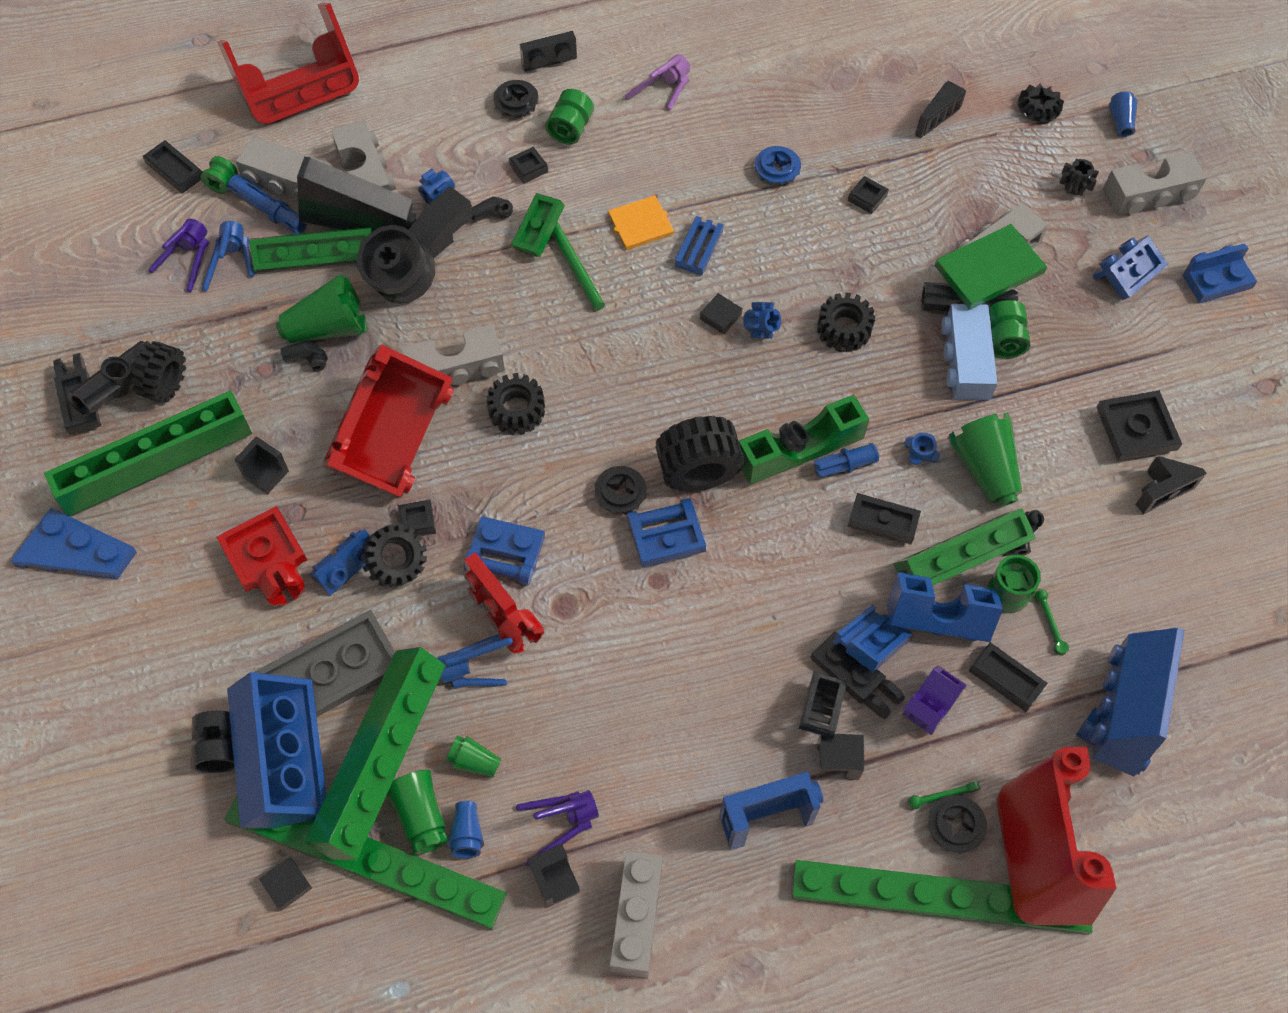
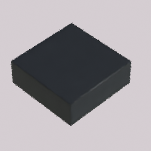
[509,146,548,184]
[847,176,889,214]
[700,293,743,334]
[398,500,436,536]
[259,856,312,911]

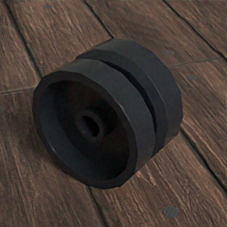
[357,225,435,304]

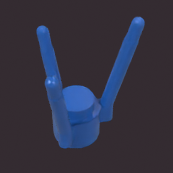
[202,221,254,292]
[437,634,513,689]

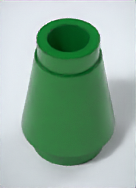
[446,735,502,778]

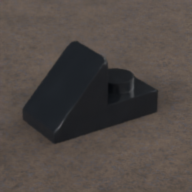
[1135,456,1207,515]

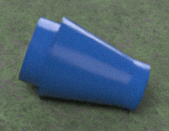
[1108,91,1138,137]
[447,801,484,859]

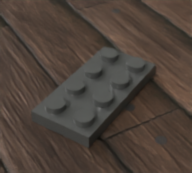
[254,610,395,717]

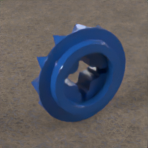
[755,146,801,186]

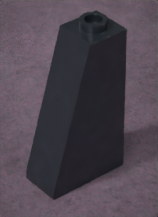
[297,156,416,232]

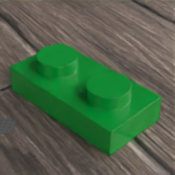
[511,193,565,258]

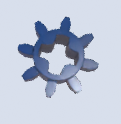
[418,168,455,205]
[743,302,781,339]

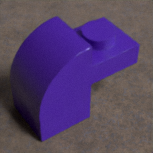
[902,665,967,735]

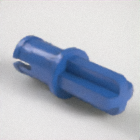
[814,443,879,478]

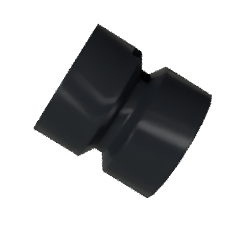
[191,710,235,773]

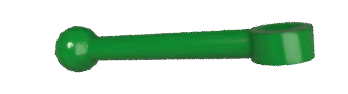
[1035,589,1069,656]
[908,781,981,809]

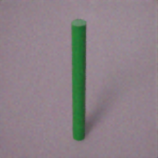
[552,222,605,311]

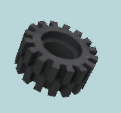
[817,292,875,352]
[131,341,186,403]
[487,373,545,435]
[361,524,427,588]

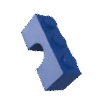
[886,572,1003,642]

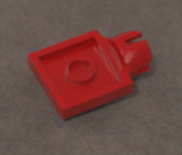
[216,506,307,606]
[464,552,544,654]

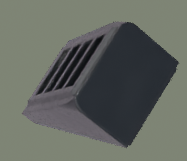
[915,81,966,139]
[798,671,847,739]

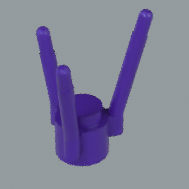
[148,218,210,292]
[516,790,599,866]

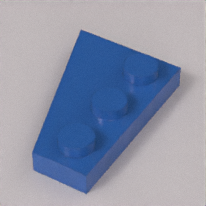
[11,508,137,579]

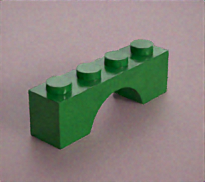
[739,394,870,485]

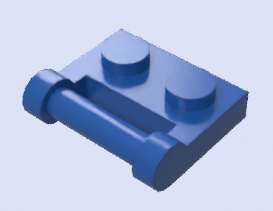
[626,498,706,567]
[464,516,545,586]

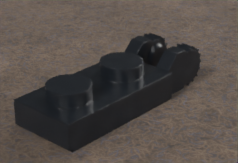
[53,353,101,435]
[810,631,905,719]

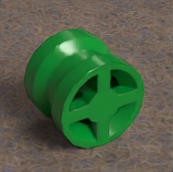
[200,156,238,194]

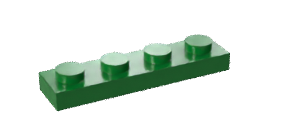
[249,227,372,270]

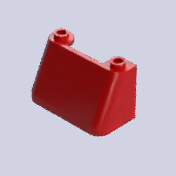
[322,344,454,497]
[997,747,1117,925]

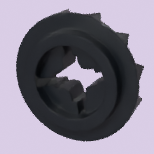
[493,80,539,119]
[1018,83,1064,122]
[595,466,647,515]
[927,795,987,854]

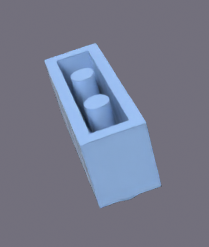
[941,304,997,400]

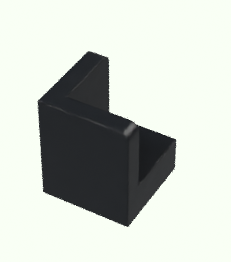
[235,436,289,494]
[817,734,864,780]
[528,843,580,908]

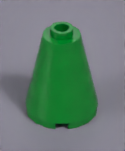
[276,274,367,343]
[948,413,1022,507]

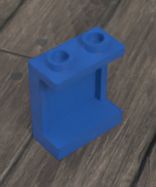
[719,771,823,851]

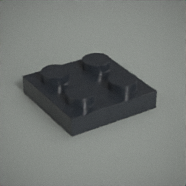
[1096,390,1182,461]

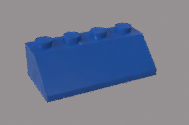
[1091,628,1185,777]
[227,672,326,828]

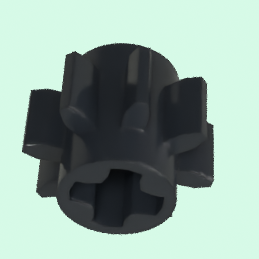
[1059,158,1099,196]

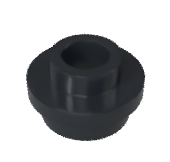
[779,421,809,452]

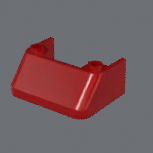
[217,2,359,123]

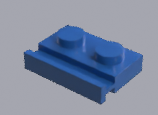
[833,604,912,672]

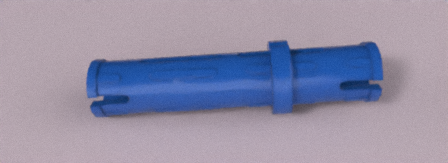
[227,175,307,234]

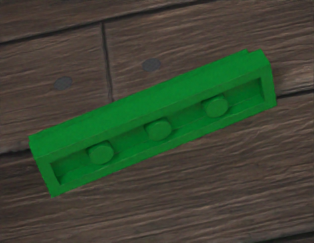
[893,508,1036,585]

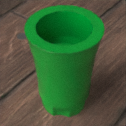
[386,770,448,856]

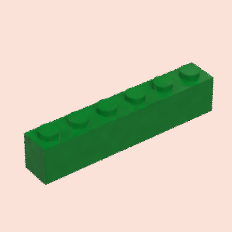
[44,390,252,516]
[304,647,446,860]

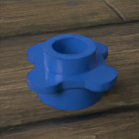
[904,433,940,465]

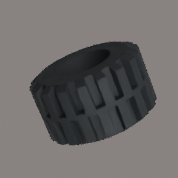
[655,416,744,492]

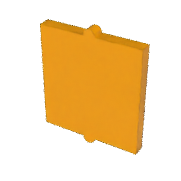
[608,195,674,250]

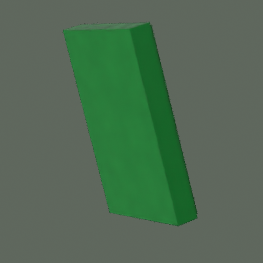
[935,224,1047,310]

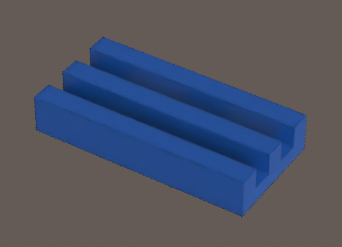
[675,216,724,276]

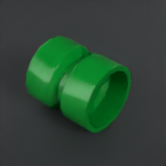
[545,89,594,145]
[989,300,1031,359]
[986,554,1041,613]

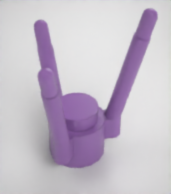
[625,54,690,110]

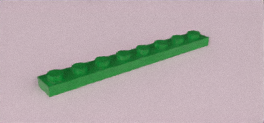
[224,796,507,930]
[792,860,1093,935]

